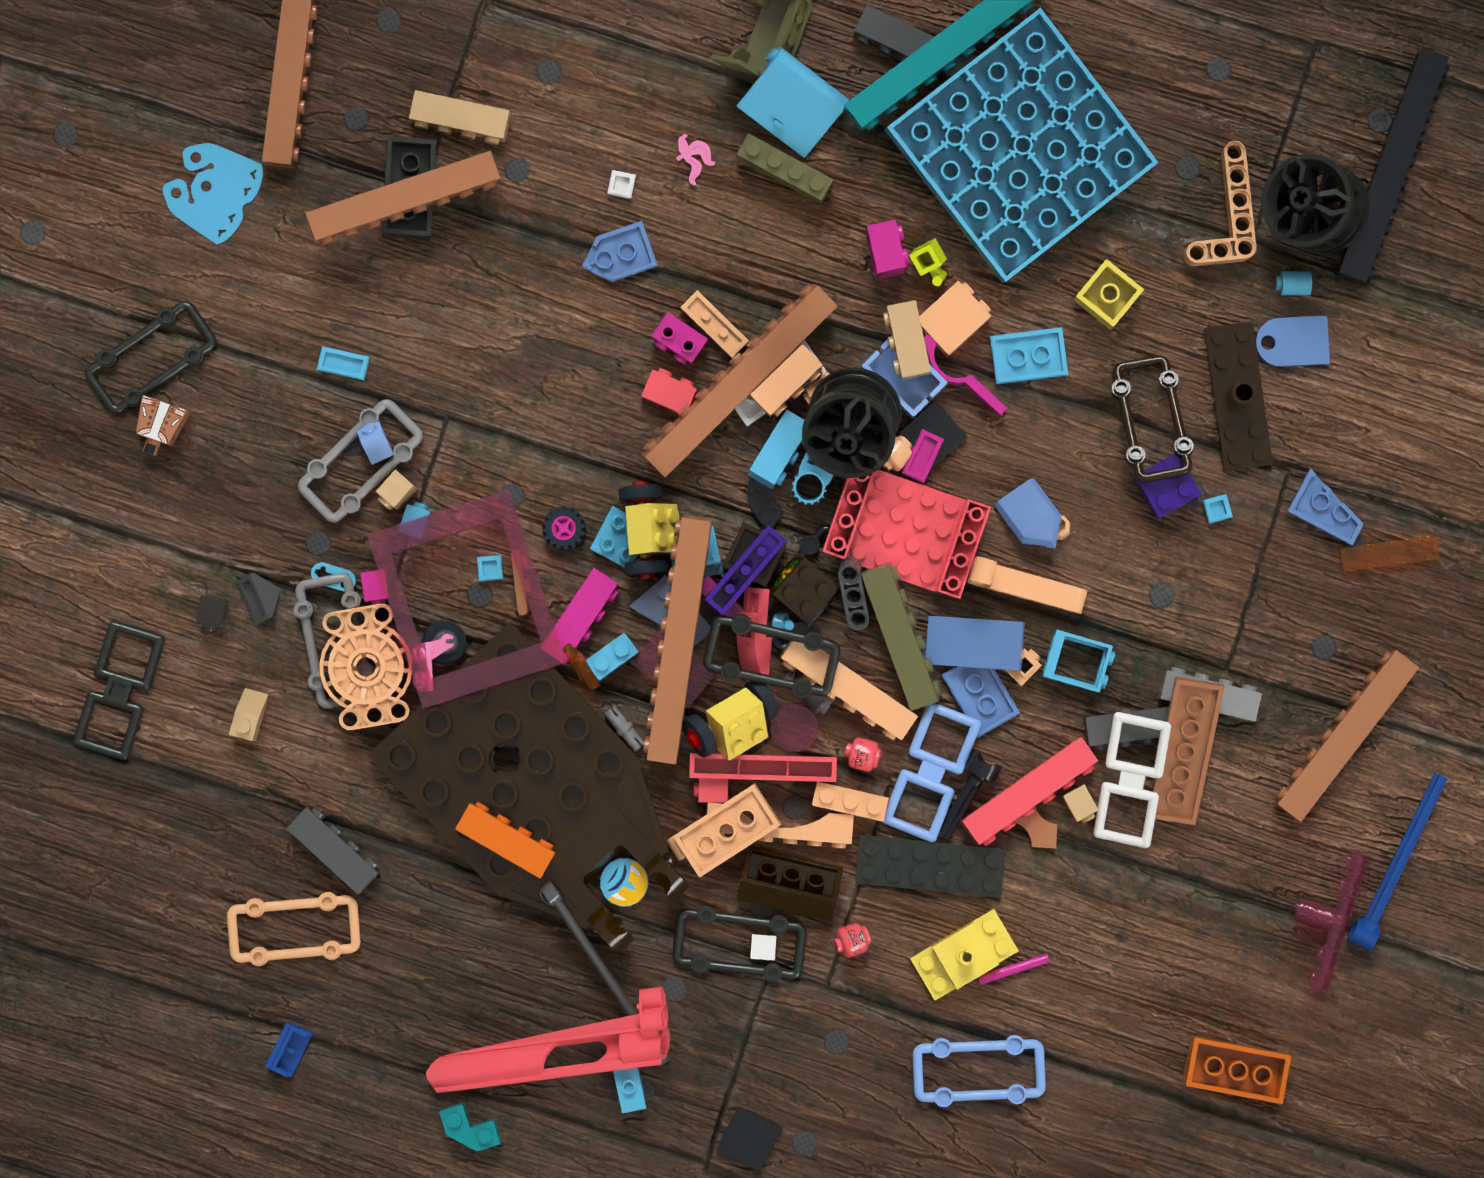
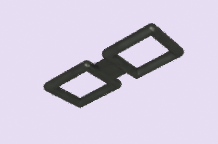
[73,621,165,760]

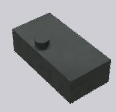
[381,136,436,240]

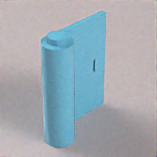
[737,47,849,158]

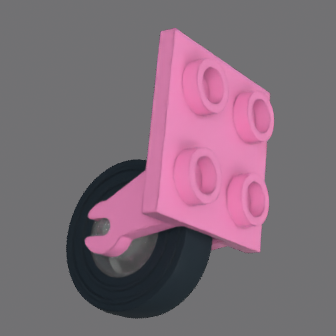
[410,620,466,693]

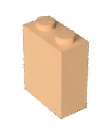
[919,280,991,358]

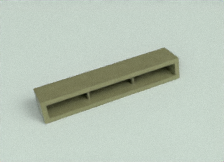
[861,562,942,711]

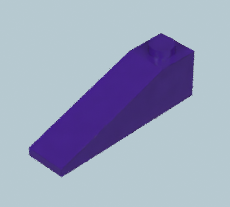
[702,525,786,616]

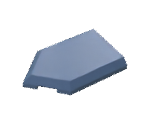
[582,221,658,282]
[994,478,1062,549]

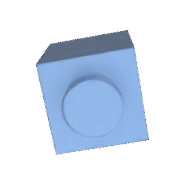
[357,421,394,465]

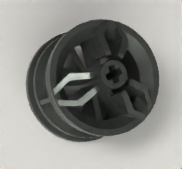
[1261,154,1369,255]
[802,368,902,478]

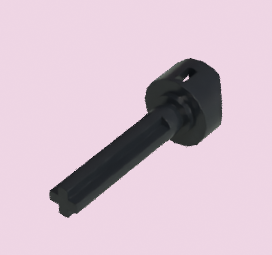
[938,750,1003,840]

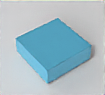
[1202,494,1233,524]
[477,555,504,582]

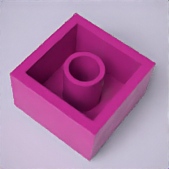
[865,220,909,279]

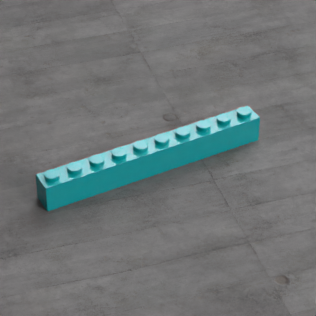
[843,0,1036,131]

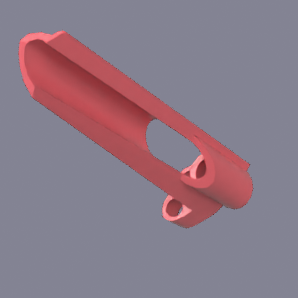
[426,987,670,1094]

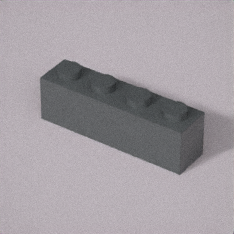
[1084,707,1169,751]
[287,807,380,895]

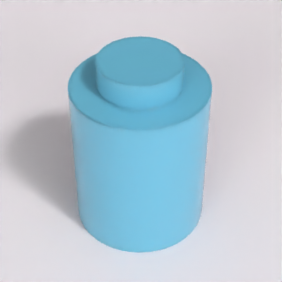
[1275,271,1312,295]

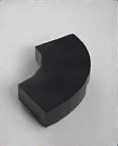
[748,477,783,529]

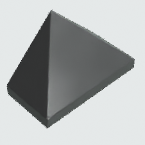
[236,573,281,626]

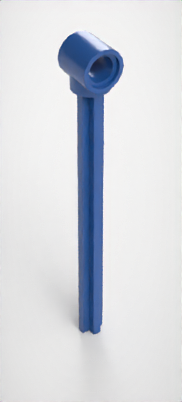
[1347,773,1447,952]

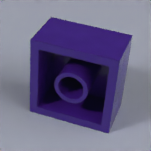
[1132,454,1201,520]

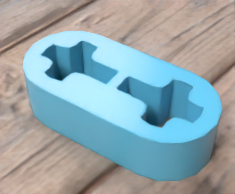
[311,562,357,592]

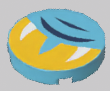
[600,858,648,906]

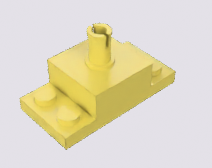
[910,909,1019,1000]

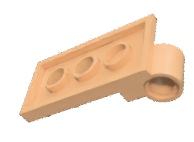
[666,783,781,878]

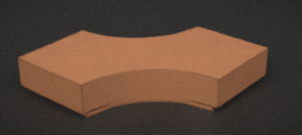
[1014,806,1057,848]

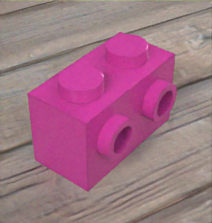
[651,312,708,365]

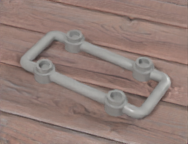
[298,399,423,523]
[294,573,375,709]

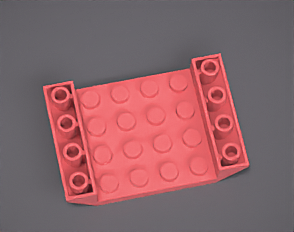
[822,470,991,599]

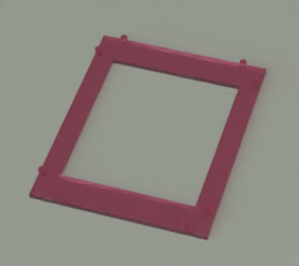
[367,490,566,709]

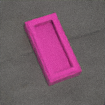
[902,429,944,484]

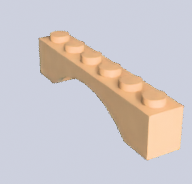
[707,802,854,848]

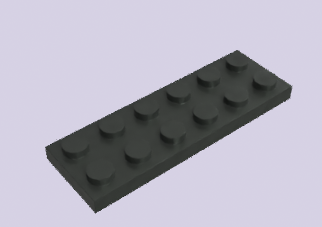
[855,835,1005,898]

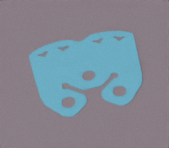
[163,143,263,244]

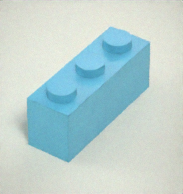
[747,409,804,490]

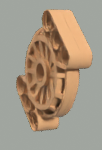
[320,604,412,730]

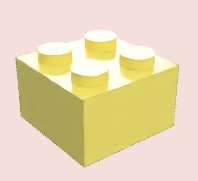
[1074,259,1144,330]

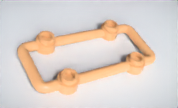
[227,892,361,966]

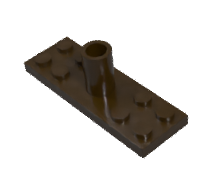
[1204,321,1273,472]

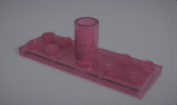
[1294,850,1370,995]

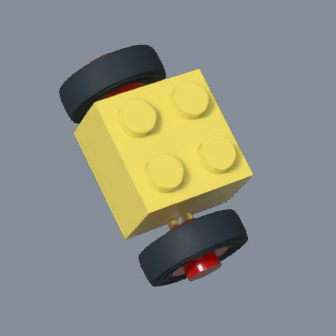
[618,481,679,580]
[682,681,778,761]

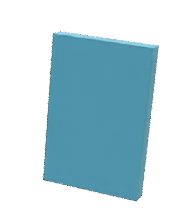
[990,327,1068,385]

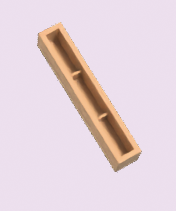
[780,641,918,741]

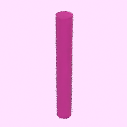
[978,953,1050,985]

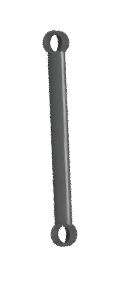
[540,880,671,1067]

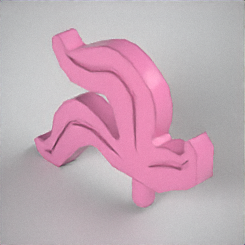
[676,134,715,186]

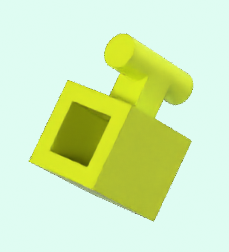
[909,238,947,286]

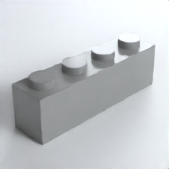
[1158,667,1262,722]

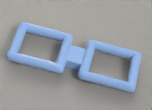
[883,703,981,842]

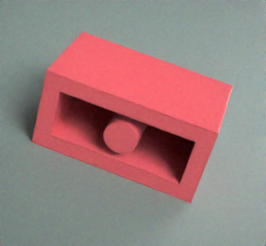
[641,368,697,414]

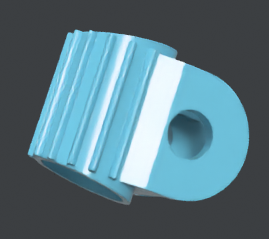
[792,452,834,505]

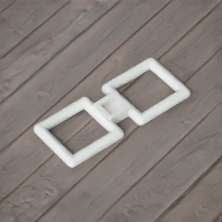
[1093,712,1171,848]

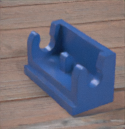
[265,1021,313,1077]

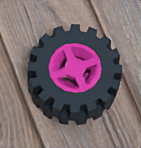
[542,507,586,551]

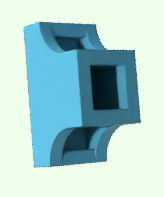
[613,1068,646,1114]

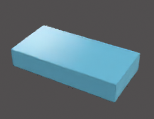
[317,346,370,381]

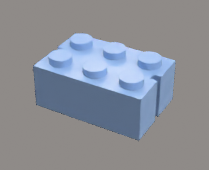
[861,335,948,419]

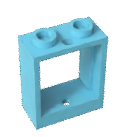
[1041,630,1115,693]

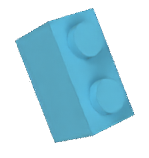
[585,632,639,681]

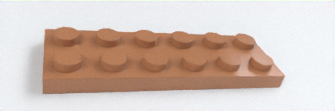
[1152,677,1225,825]

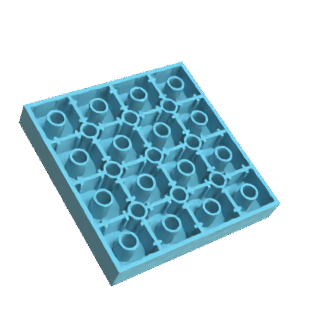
[885,8,1159,283]

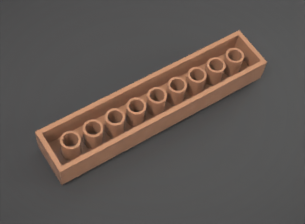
[643,515,713,764]

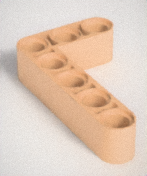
[1183,141,1256,266]
[967,556,1088,614]

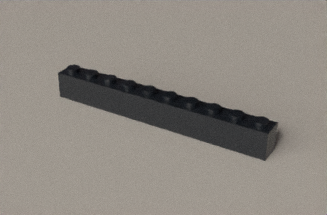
[1335,47,1450,285]

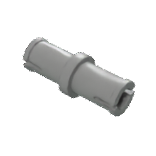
[603,705,645,752]

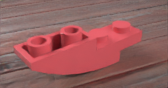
[736,586,772,686]

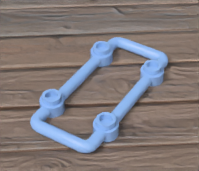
[912,1035,1046,1107]

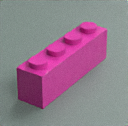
[540,568,620,665]

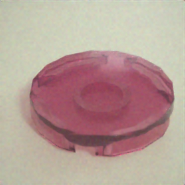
[770,704,818,752]

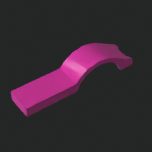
[924,334,1007,417]

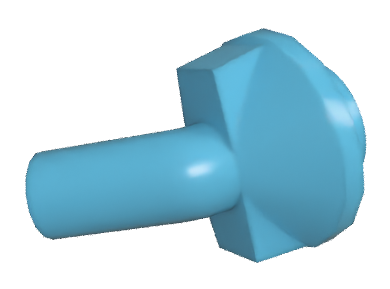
[772,612,794,631]

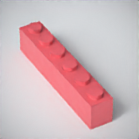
[960,737,1098,846]
[689,753,837,782]

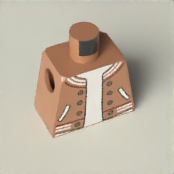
[136,395,190,456]

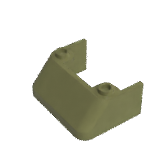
[711,0,812,80]

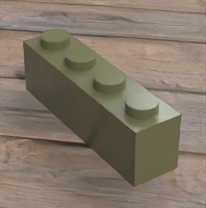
[737,133,833,205]

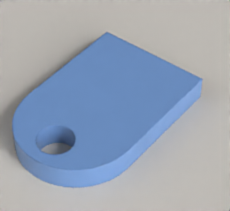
[1255,316,1330,367]

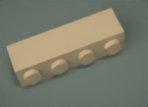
[409,90,511,145]

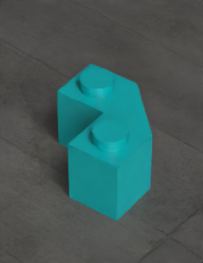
[439,1102,502,1151]

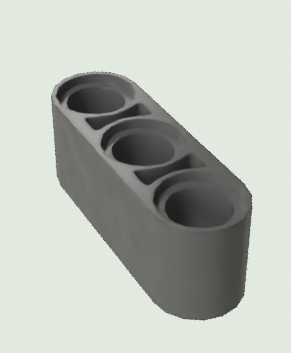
[838,557,870,630]

